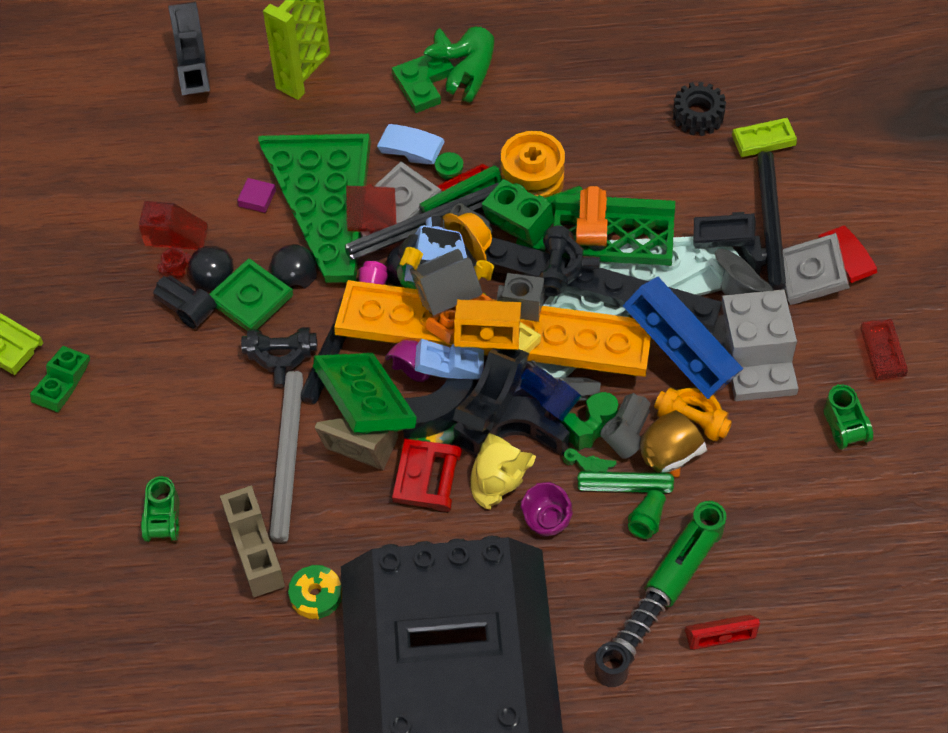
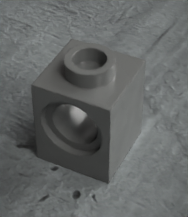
[497,273,544,322]

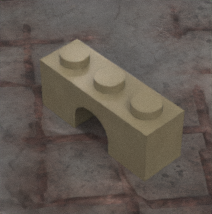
[220,485,285,598]

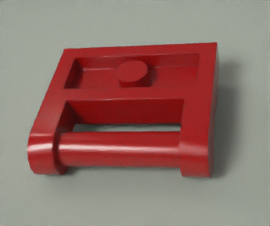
[392,438,462,512]

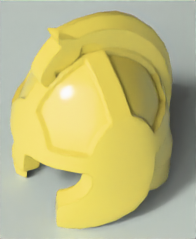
[470,433,536,510]

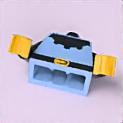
[397,216,494,282]

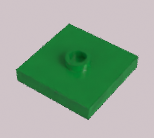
[209,258,294,330]

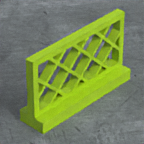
[263,0,330,100]

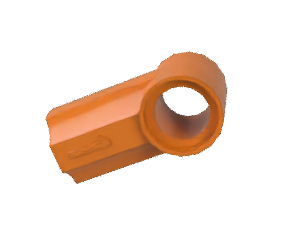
[576,186,608,246]

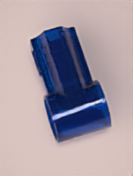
[520,365,582,421]

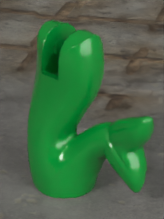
[423,27,495,103]

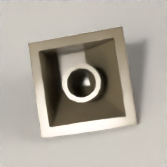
[314,418,399,470]

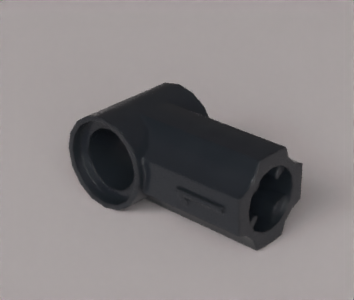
[153,276,217,329]

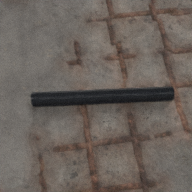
[758,151,786,291]
[345,183,499,260]

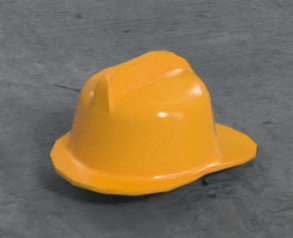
[443,213,492,261]

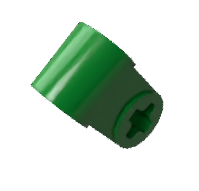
[823,384,873,450]
[141,476,180,541]

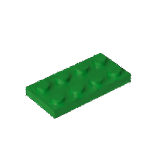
[313,353,417,434]

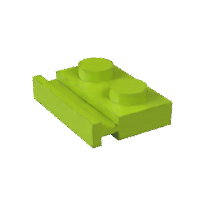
[0,313,44,375]

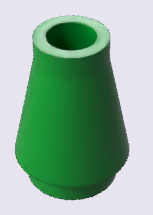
[628,490,666,539]

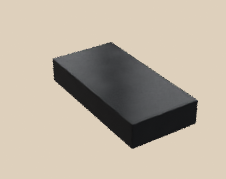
[693,213,756,249]

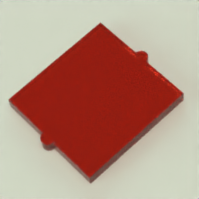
[346,184,397,234]

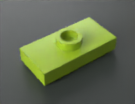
[732,118,797,157]

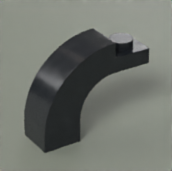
[168,1,210,95]
[403,378,477,439]
[453,396,570,457]

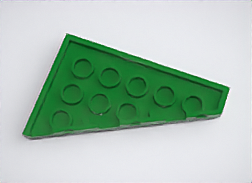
[258,134,371,283]

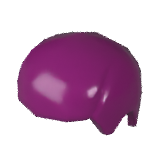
[385,340,431,382]
[521,482,573,536]

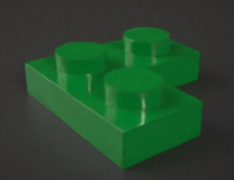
[392,55,454,113]

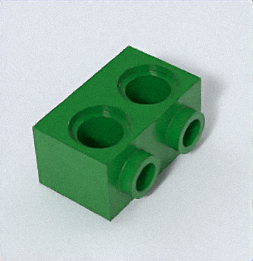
[482,179,555,246]

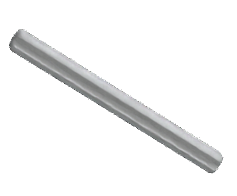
[270,371,303,543]

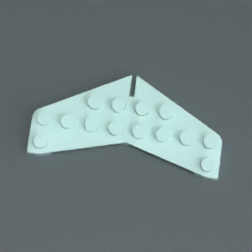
[536,236,740,389]

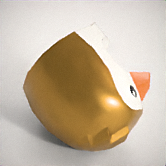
[640,410,708,478]

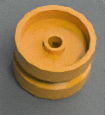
[501,131,565,198]

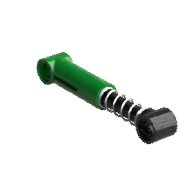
[595,501,727,687]

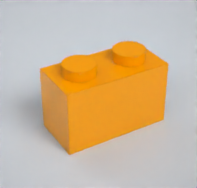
[454,299,521,350]

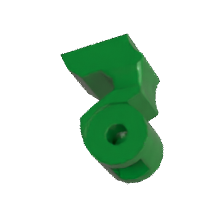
[559,392,618,451]

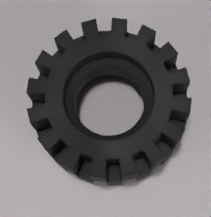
[673,82,726,136]

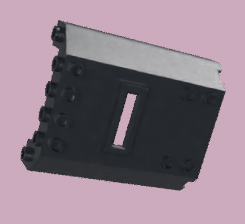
[341,536,563,733]

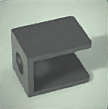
[409,249,483,316]

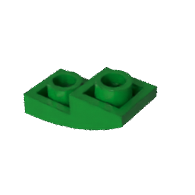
[30,346,90,412]

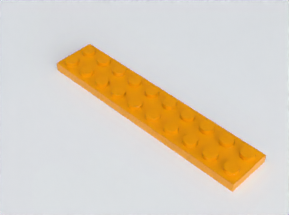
[334,280,651,377]

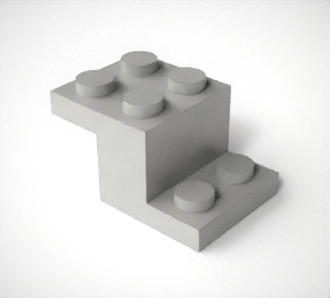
[721,289,798,401]

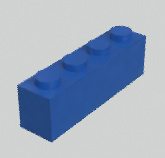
[623,276,743,399]

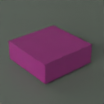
[237,178,276,213]

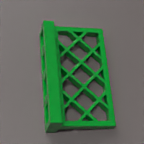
[553,194,676,266]

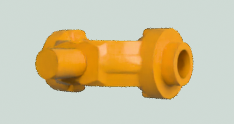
[654,387,732,442]

